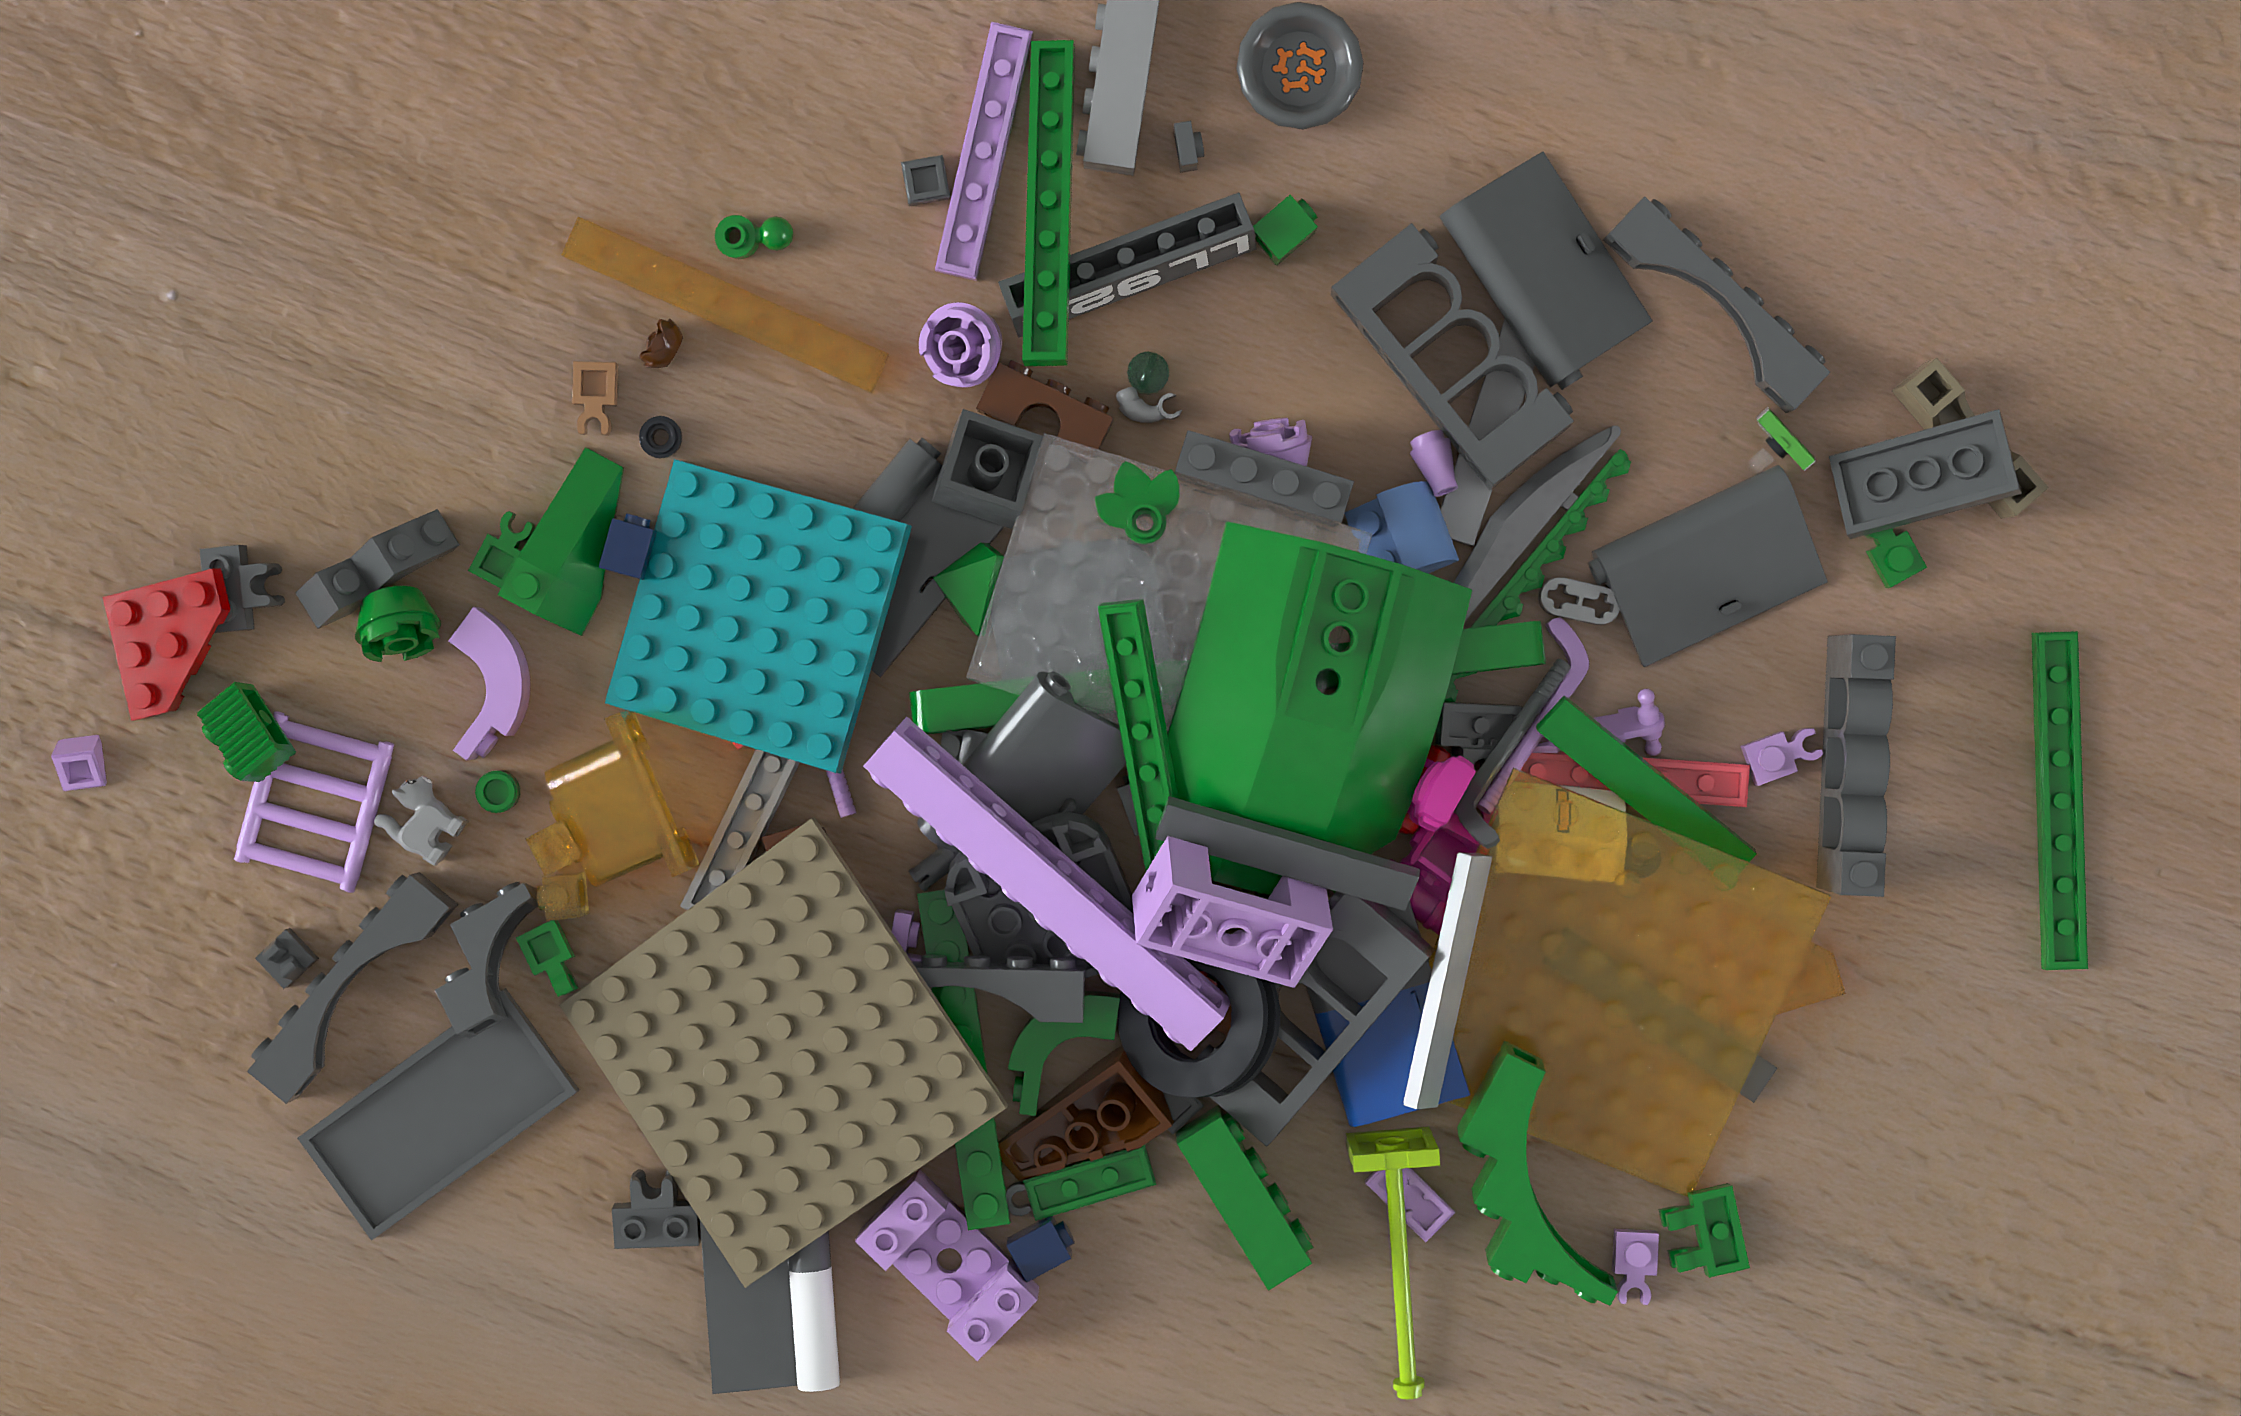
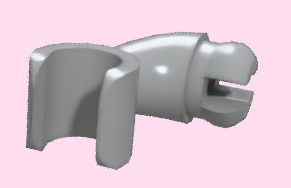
[1116,387,1182,423]

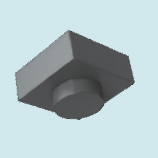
[1173,121,1204,173]

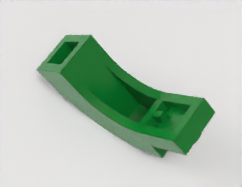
[1008,991,1120,1116]

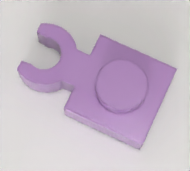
[1741,728,1823,786]
[1612,1229,1659,1305]

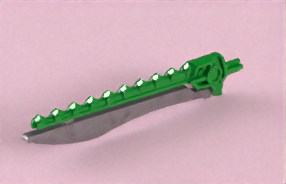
[1444,425,1631,702]

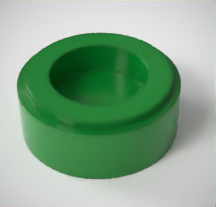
[475,770,520,813]

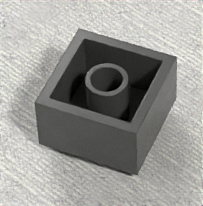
[931,409,1044,529]

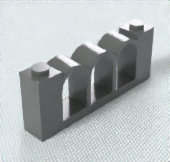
[1331,223,1574,490]
[1816,634,1896,897]
[1196,891,1436,1147]

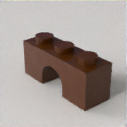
[976,360,1114,467]

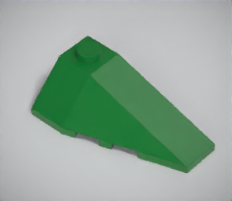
[498,447,624,636]

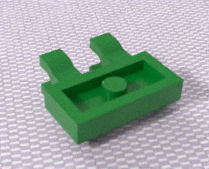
[1658,1183,1750,1278]

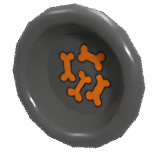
[1236,2,1364,130]

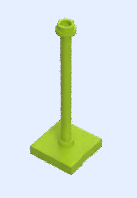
[1346,1126,1440,1400]

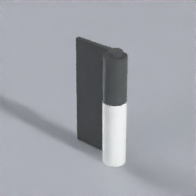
[700,1220,840,1394]

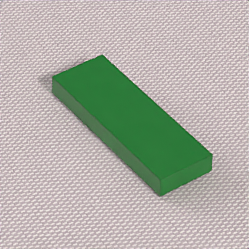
[1023,1145,1157,1221]

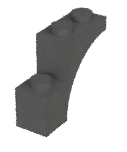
[296,509,460,629]
[435,882,544,1038]

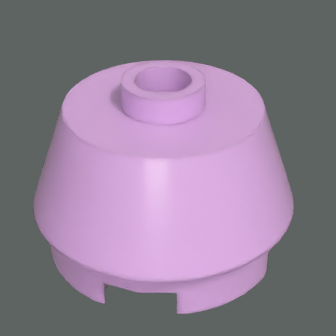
[919,302,1002,387]
[1229,418,1312,466]

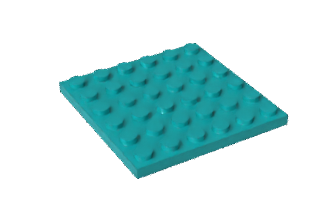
[605,459,912,774]

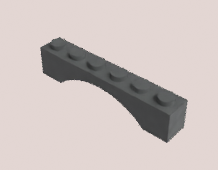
[1603,196,1830,413]
[247,872,458,1104]
[912,954,1085,1023]

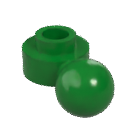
[715,215,793,259]

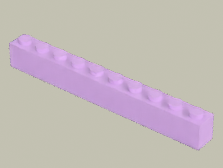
[863,716,1230,1051]

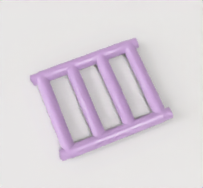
[234,711,394,893]

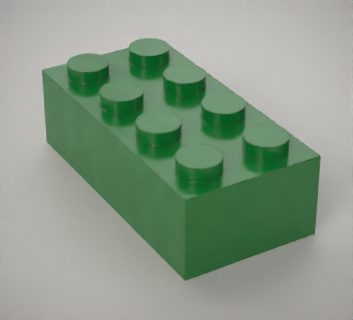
[1176,1105,1314,1291]

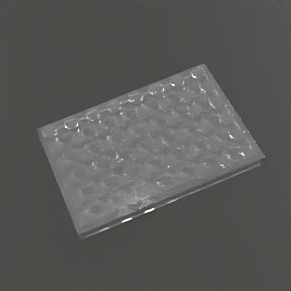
[966,433,1372,732]

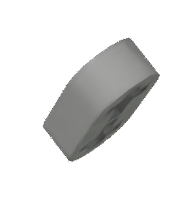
[1538,578,1620,625]

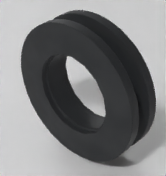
[1117,958,1280,1098]

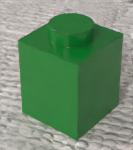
[1253,194,1318,266]

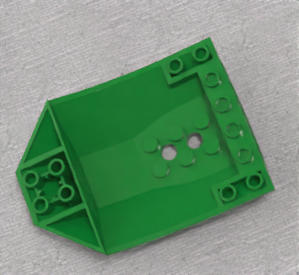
[1167,522,1472,895]

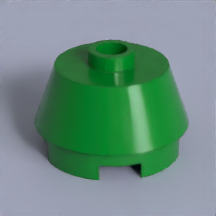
[355,586,441,662]

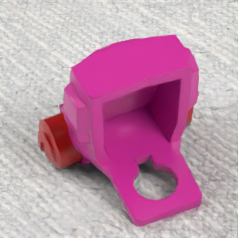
[1398,745,1498,845]

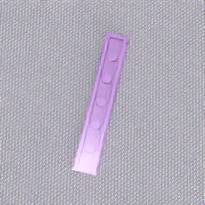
[935,22,1033,281]

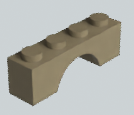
[1892,358,2049,519]

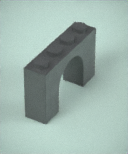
[1175,430,1354,528]

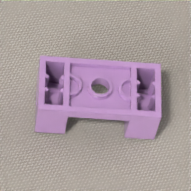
[1132,836,1333,988]
[855,1169,1039,1361]

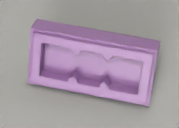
[1365,1168,1455,1242]

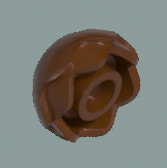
[639,318,683,369]

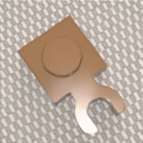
[572,361,618,436]

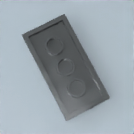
[1829,409,2021,539]

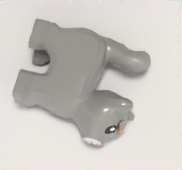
[374,776,469,866]

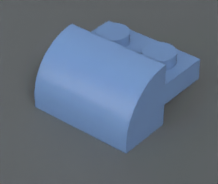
[1344,481,1459,574]

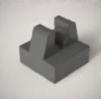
[255,928,319,989]

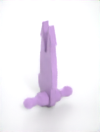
[1532,689,1665,756]

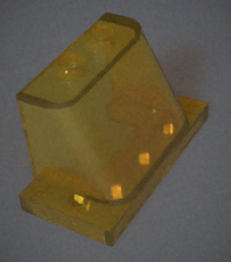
[545,711,700,887]

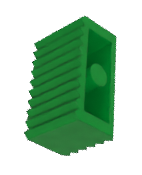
[197,682,296,782]

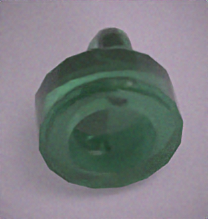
[1127,351,1169,395]

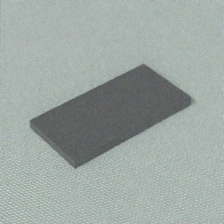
[297,988,579,1241]

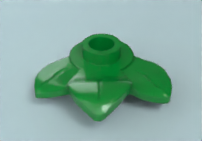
[1095,461,1180,545]

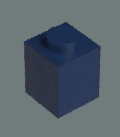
[599,513,657,580]
[1006,1216,1075,1283]

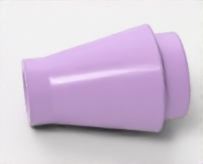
[1410,430,1458,497]

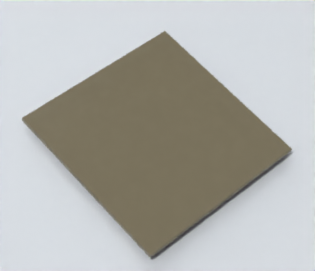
[559,817,1009,1288]

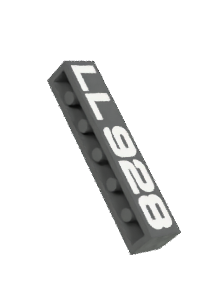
[998,192,1257,338]

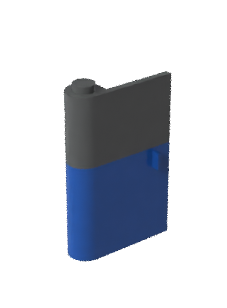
[1306,901,1470,1127]

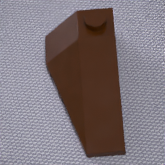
[999,1045,1174,1181]

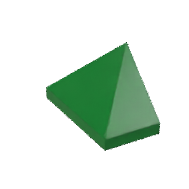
[933,542,1004,637]

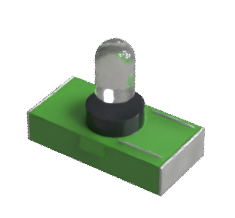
[1748,407,1816,474]

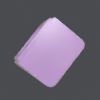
[51,735,107,791]

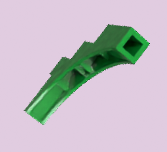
[1457,1041,1618,1306]

